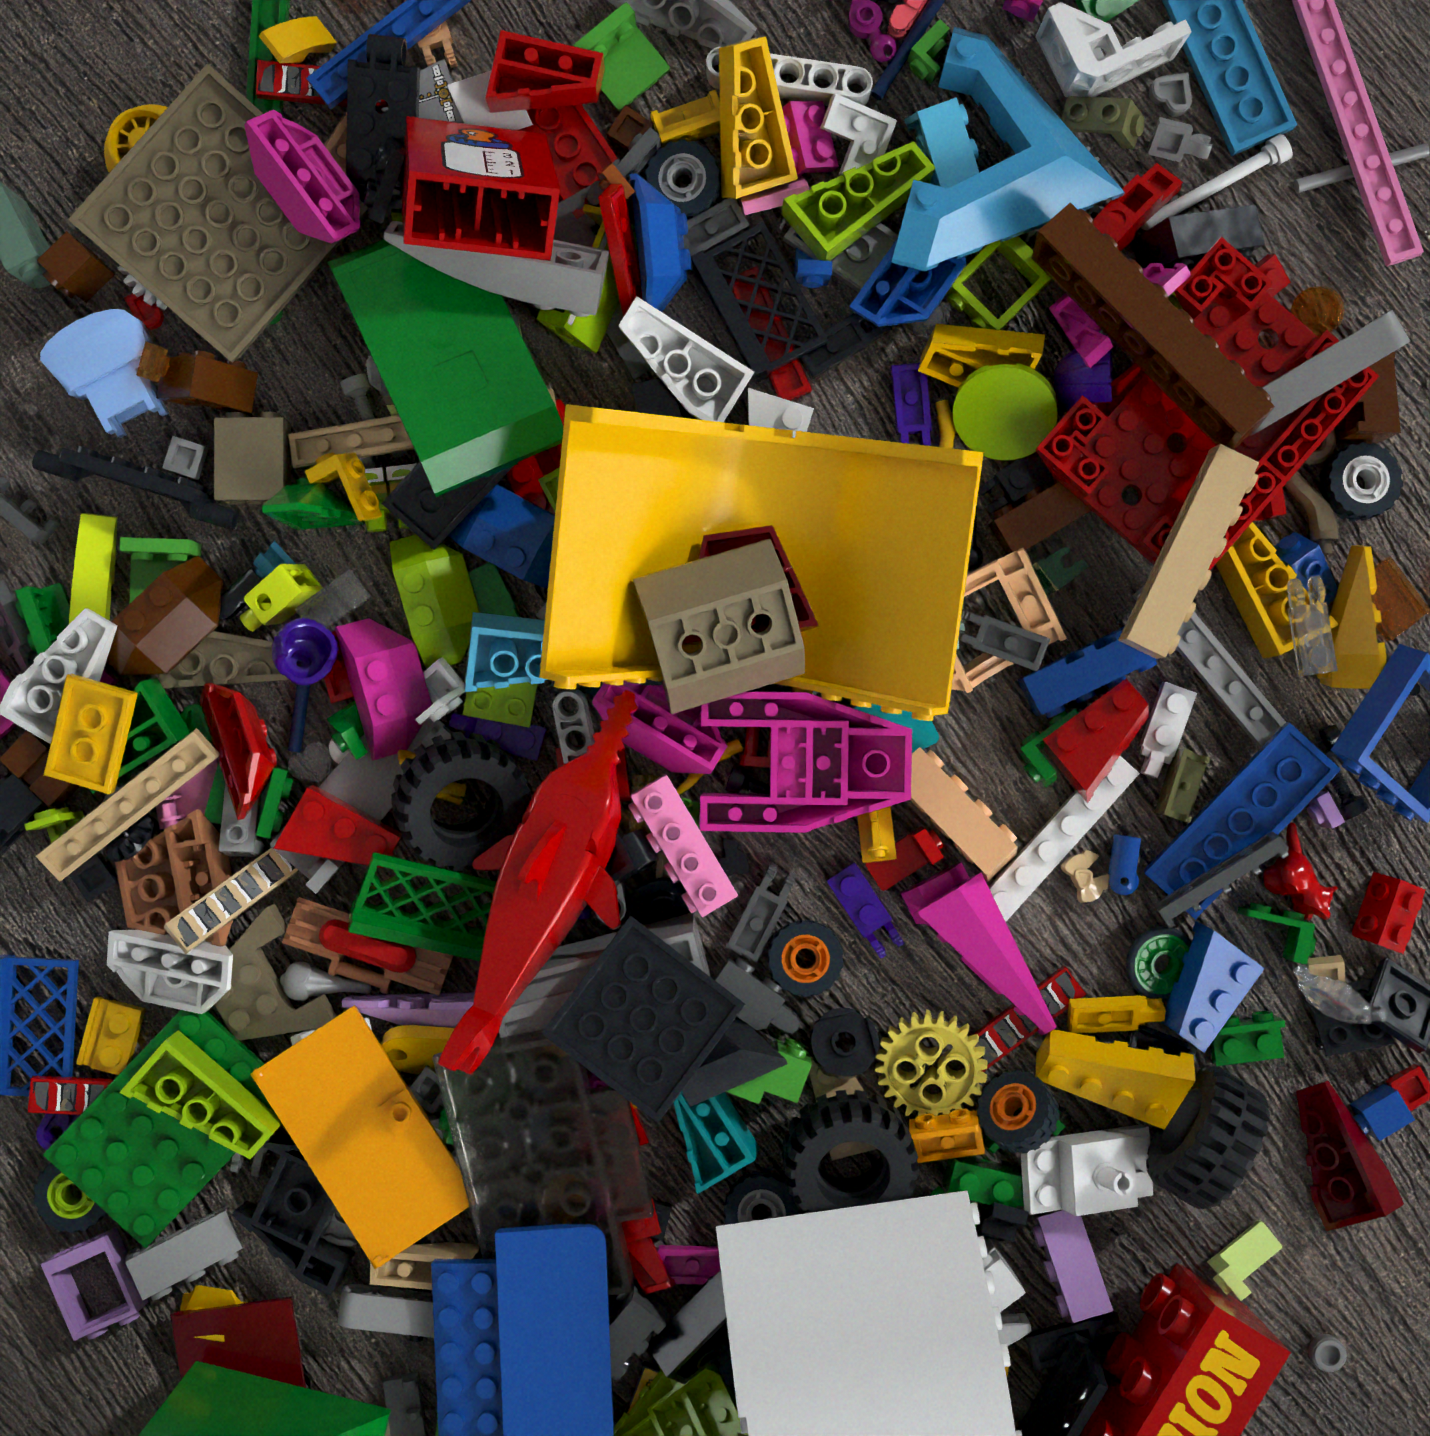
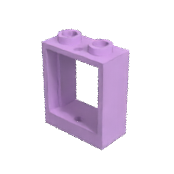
[41,1227,148,1341]

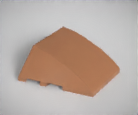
[115,809,233,947]

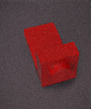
[865,826,944,891]

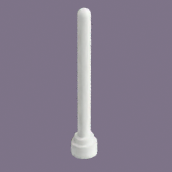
[1141,134,1293,230]

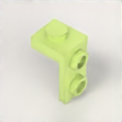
[1207,1220,1282,1301]

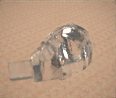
[1293,965,1387,1024]

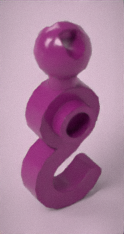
[830,0,897,62]

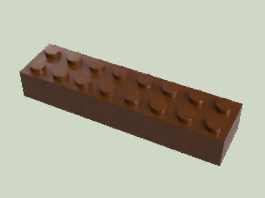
[1032,202,1275,450]

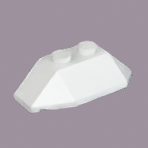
[107,930,233,1014]

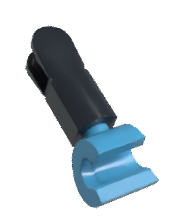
[219,540,296,620]

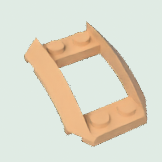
[951,548,1067,693]

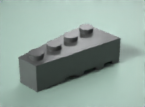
[609,1279,668,1381]

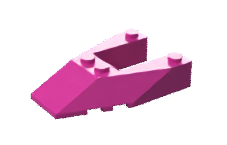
[700,691,912,833]

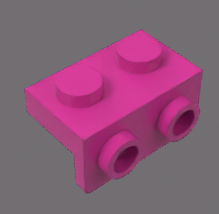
[782,101,839,177]

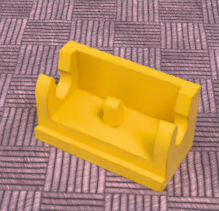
[650,90,720,148]

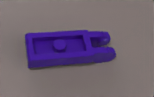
[890,363,932,446]
[826,862,905,959]

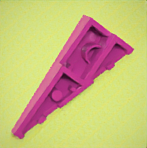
[914,872,1057,1035]

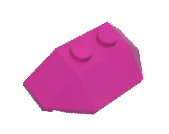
[244,110,360,244]
[335,618,432,761]
[592,680,727,774]

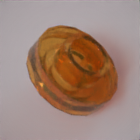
[1291,286,1344,335]

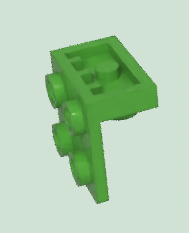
[573,2,670,112]
[119,537,202,604]

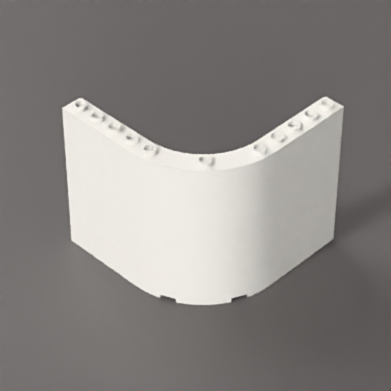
[716,1190,1022,1436]

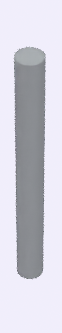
[1293,143,1430,193]

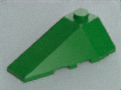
[262,478,365,530]

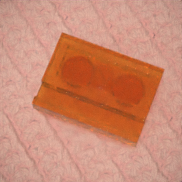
[1371,556,1430,641]

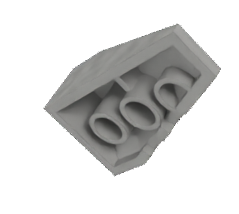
[609,0,757,49]

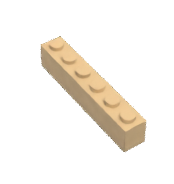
[1118,444,1259,659]

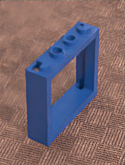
[1331,644,1430,823]

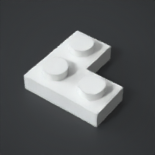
[820,94,897,175]

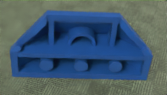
[629,173,691,312]
[849,238,966,327]
[448,485,555,589]

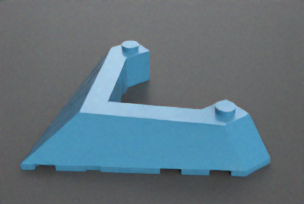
[891,27,1125,271]

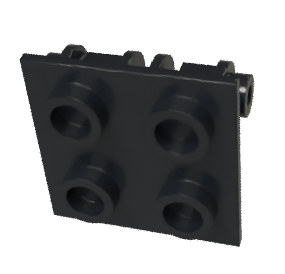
[1305,979,1395,1056]

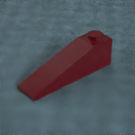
[1296,1080,1404,1231]

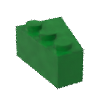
[90,678,191,794]

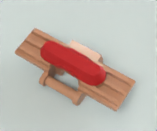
[282,897,454,996]

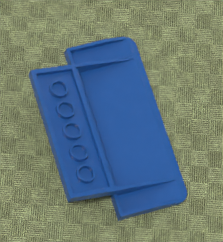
[431,1224,614,1436]

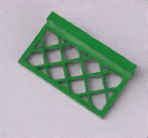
[348,852,496,961]

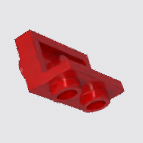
[1352,872,1426,954]

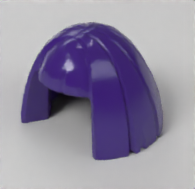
[1053,337,1113,410]

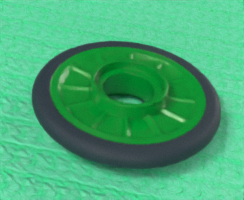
[1126,927,1192,1000]

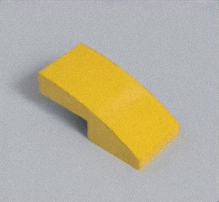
[259,16,337,63]

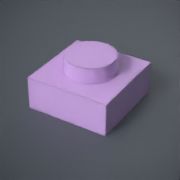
[1307,791,1345,829]

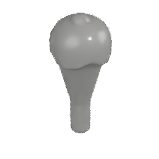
[280,961,371,1001]

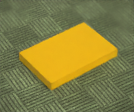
[44,674,138,795]

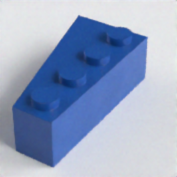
[1017,626,1168,719]

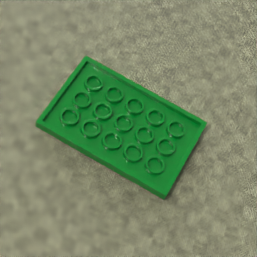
[43,1010,274,1249]

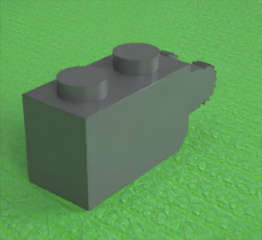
[713,957,800,1034]

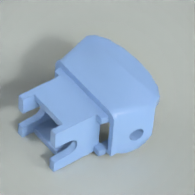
[40,309,169,438]

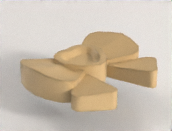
[1061,850,1110,903]

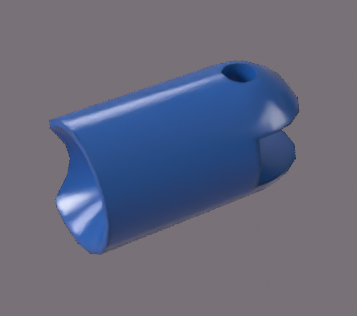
[1108,834,1141,895]

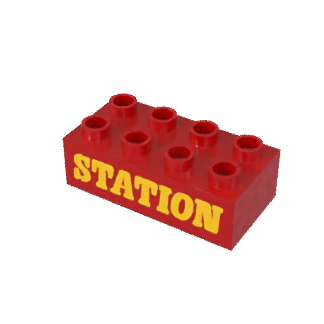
[1079,1262,1291,1436]

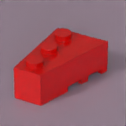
[485,30,605,113]

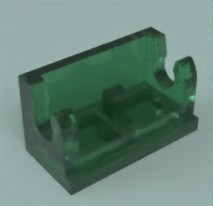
[1032,547,1089,595]

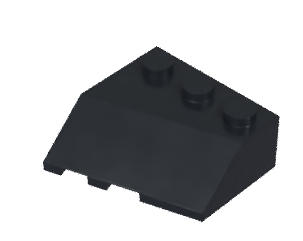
[682,1017,788,1107]

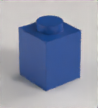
[1349,1084,1415,1141]

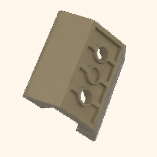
[633,539,805,714]

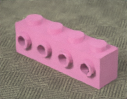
[628,774,738,917]

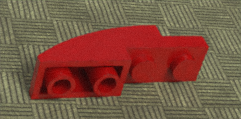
[1093,163,1183,251]

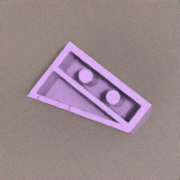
[1032,1210,1113,1323]

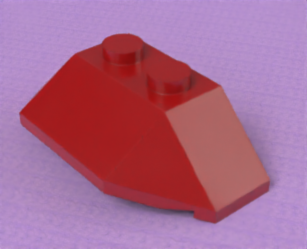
[200,683,277,820]

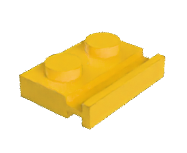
[76,996,146,1075]

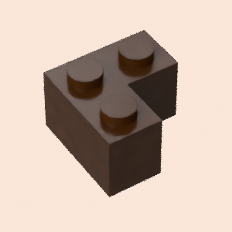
[156,350,258,413]

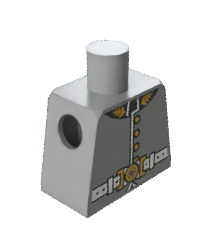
[382,59,464,123]

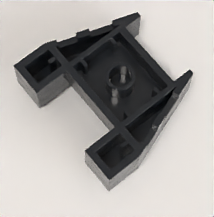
[232,1134,355,1296]

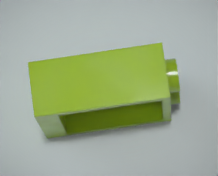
[946,236,1051,330]

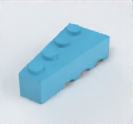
[904,97,979,188]
[465,612,548,692]

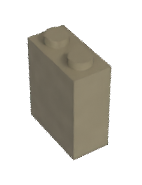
[214,412,291,505]

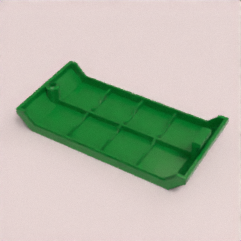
[327,239,564,497]

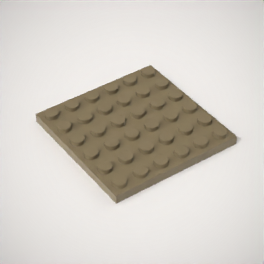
[68,64,368,363]

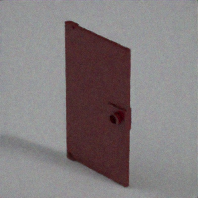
[170,1296,306,1388]

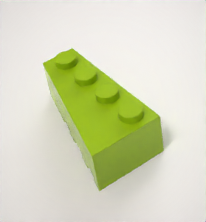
[119,1030,282,1159]

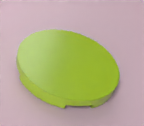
[953,363,1058,460]

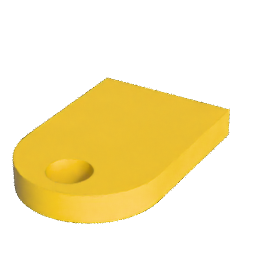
[381,1025,487,1077]

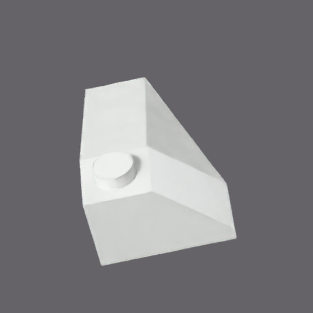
[618,296,754,422]
[0,608,118,744]

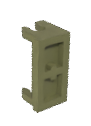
[1154,748,1211,823]

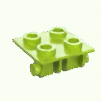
[463,682,538,728]

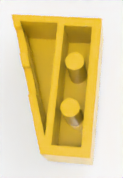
[918,324,1045,388]

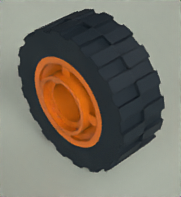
[768,920,844,997]
[977,1070,1060,1154]

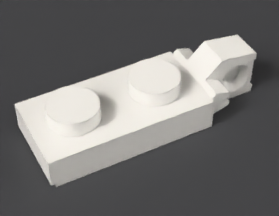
[1139,682,1197,778]

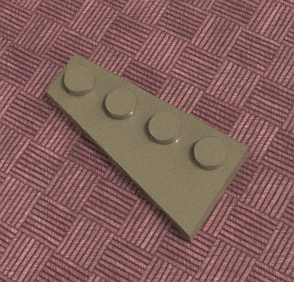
[151,631,289,689]

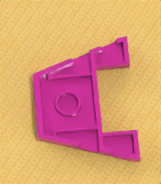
[1049,263,1191,368]

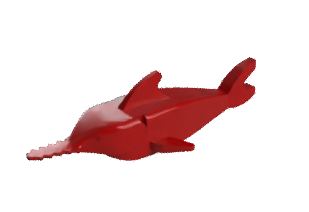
[437,690,638,1075]

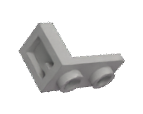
[219,784,265,858]

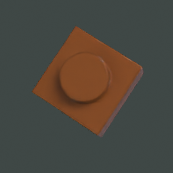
[597,163,635,199]

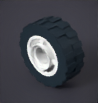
[1318,442,1403,522]

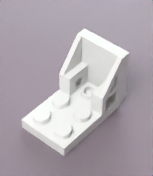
[1035,2,1192,98]

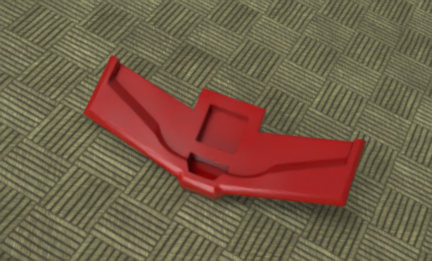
[606,1147,676,1294]

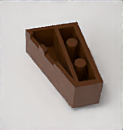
[1335,335,1401,444]

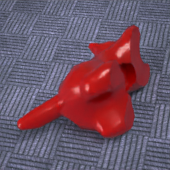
[1263,822,1338,921]

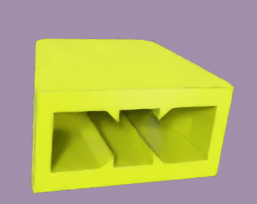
[240,564,325,632]

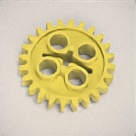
[875,1010,988,1116]

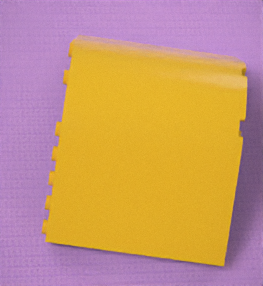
[539,404,984,721]

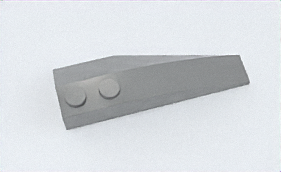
[384,221,609,317]

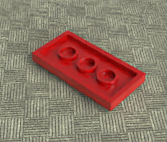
[517,104,618,219]

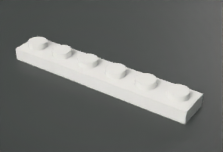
[989,756,1140,922]

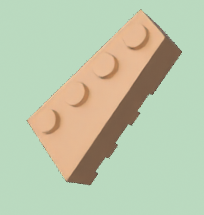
[911,747,1017,882]

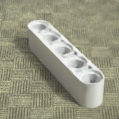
[706,47,873,106]

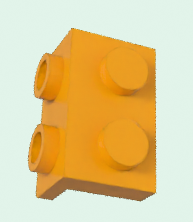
[909,1109,985,1163]

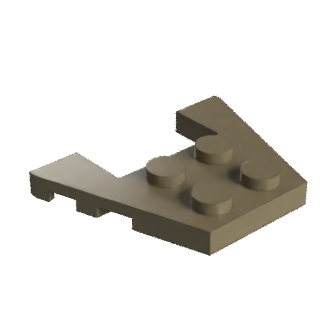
[215,904,337,1041]

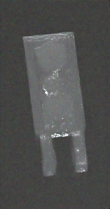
[1287,576,1338,677]

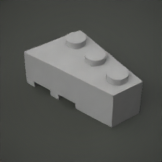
[125,1207,243,1301]

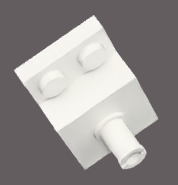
[1021,1124,1153,1216]

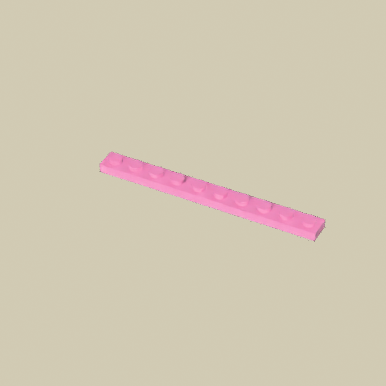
[1292,0,1424,267]

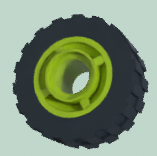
[33,1163,107,1233]

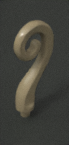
[1284,429,1339,555]

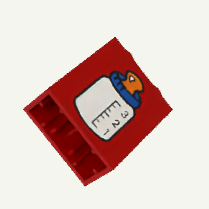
[401,116,560,261]

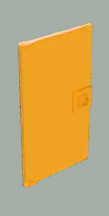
[250,1005,480,1269]

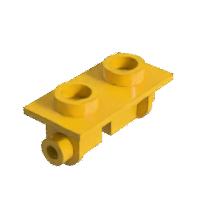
[857,806,897,863]

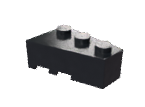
[1132,205,1265,269]
[0,773,49,857]

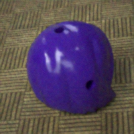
[272,618,339,686]

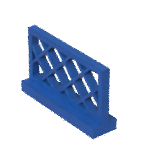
[0,954,79,1097]

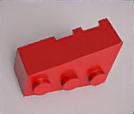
[1043,678,1149,803]
[273,785,403,868]

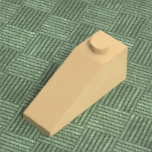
[369,1242,482,1290]

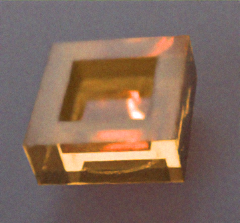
[136,342,170,383]

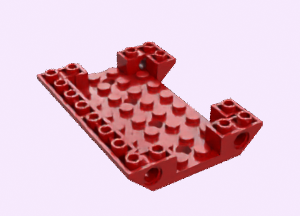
[1035,236,1379,570]

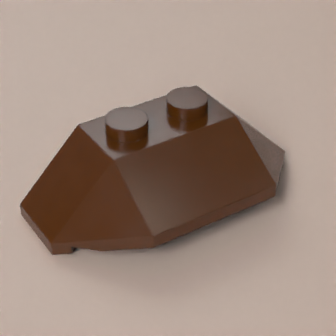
[107,556,224,676]

